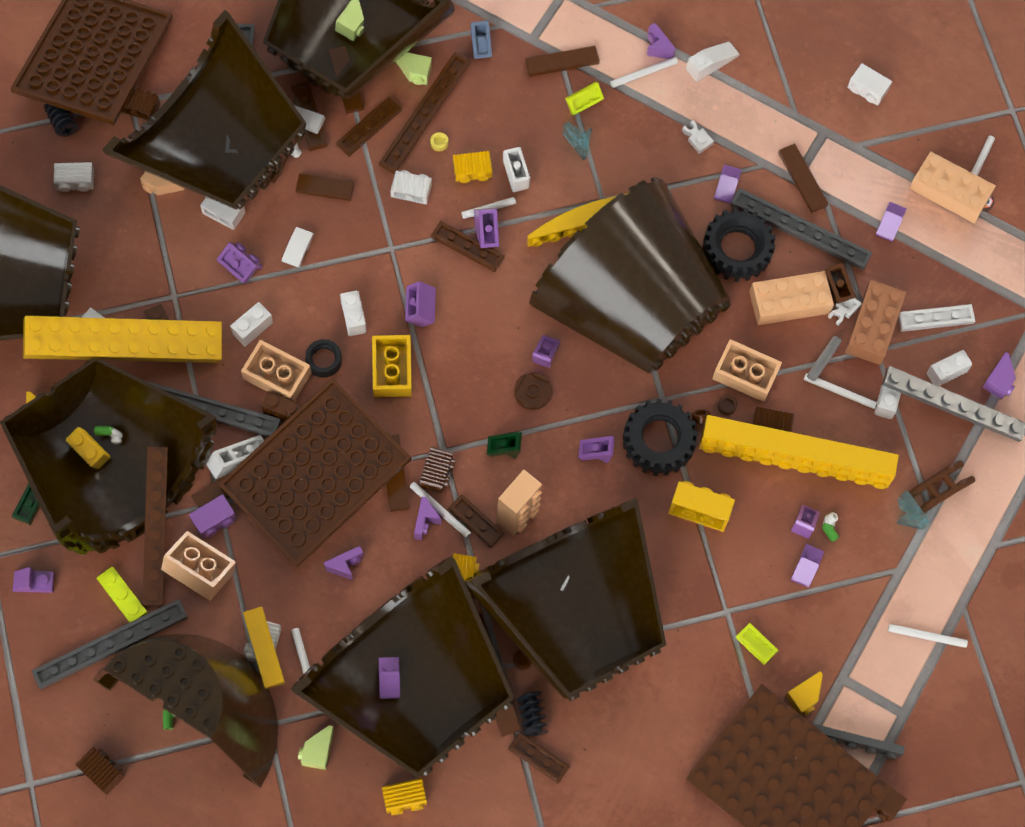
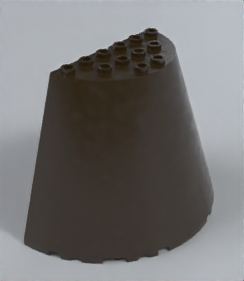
[263,0,455,100]
[102,10,307,210]
[529,177,731,373]
[0,185,80,341]
[0,357,217,555]
[464,498,666,701]
[291,556,514,778]
[93,634,278,788]

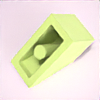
[335,0,365,41]
[396,53,432,85]
[298,726,334,770]

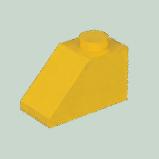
[785,671,823,716]

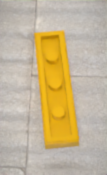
[243,606,285,689]

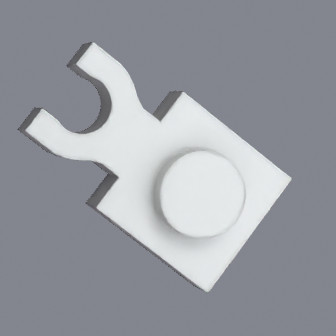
[682,120,714,154]
[828,298,862,326]

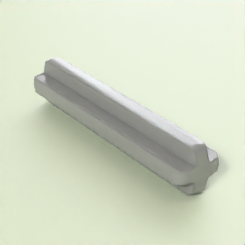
[807,336,842,381]

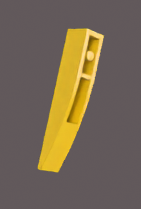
[527,193,629,247]

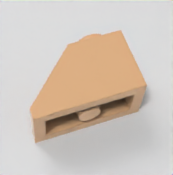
[140,172,185,195]

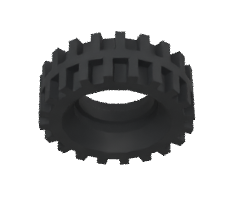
[702,208,776,282]
[622,399,698,476]

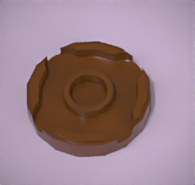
[514,372,552,410]

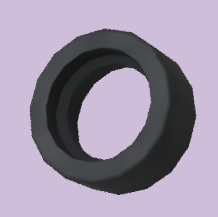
[305,339,342,377]

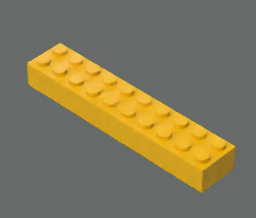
[23,316,222,363]
[699,415,899,489]

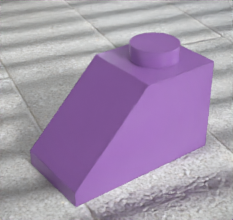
[474,208,499,248]
[982,352,1016,400]

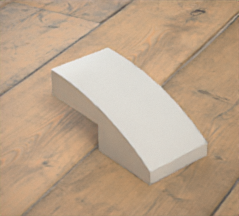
[282,227,314,268]

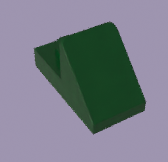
[487,432,522,459]

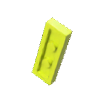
[97,566,148,622]

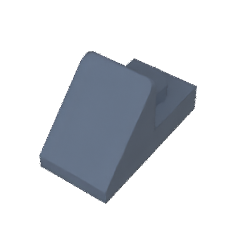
[470,20,492,59]

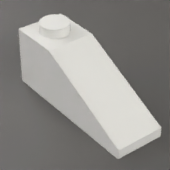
[686,42,740,82]
[206,435,264,479]

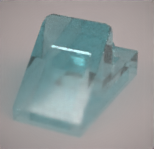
[562,122,592,160]
[897,490,930,530]

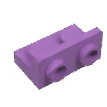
[216,242,263,284]

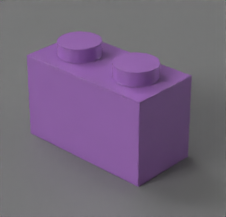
[405,281,436,327]
[189,494,237,539]

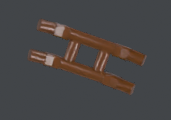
[905,460,975,516]

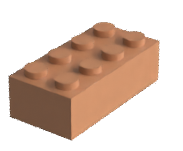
[845,280,906,365]

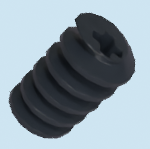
[44,104,79,137]
[518,691,549,736]

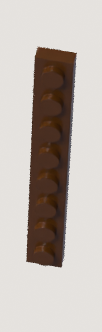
[379,52,470,174]
[142,447,168,606]

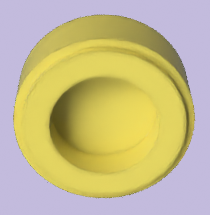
[430,132,449,151]

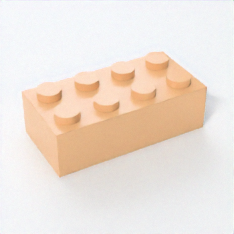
[910,151,996,224]
[749,271,834,325]
[496,470,542,536]

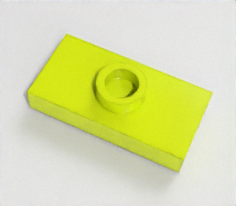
[565,82,604,115]
[735,623,779,665]

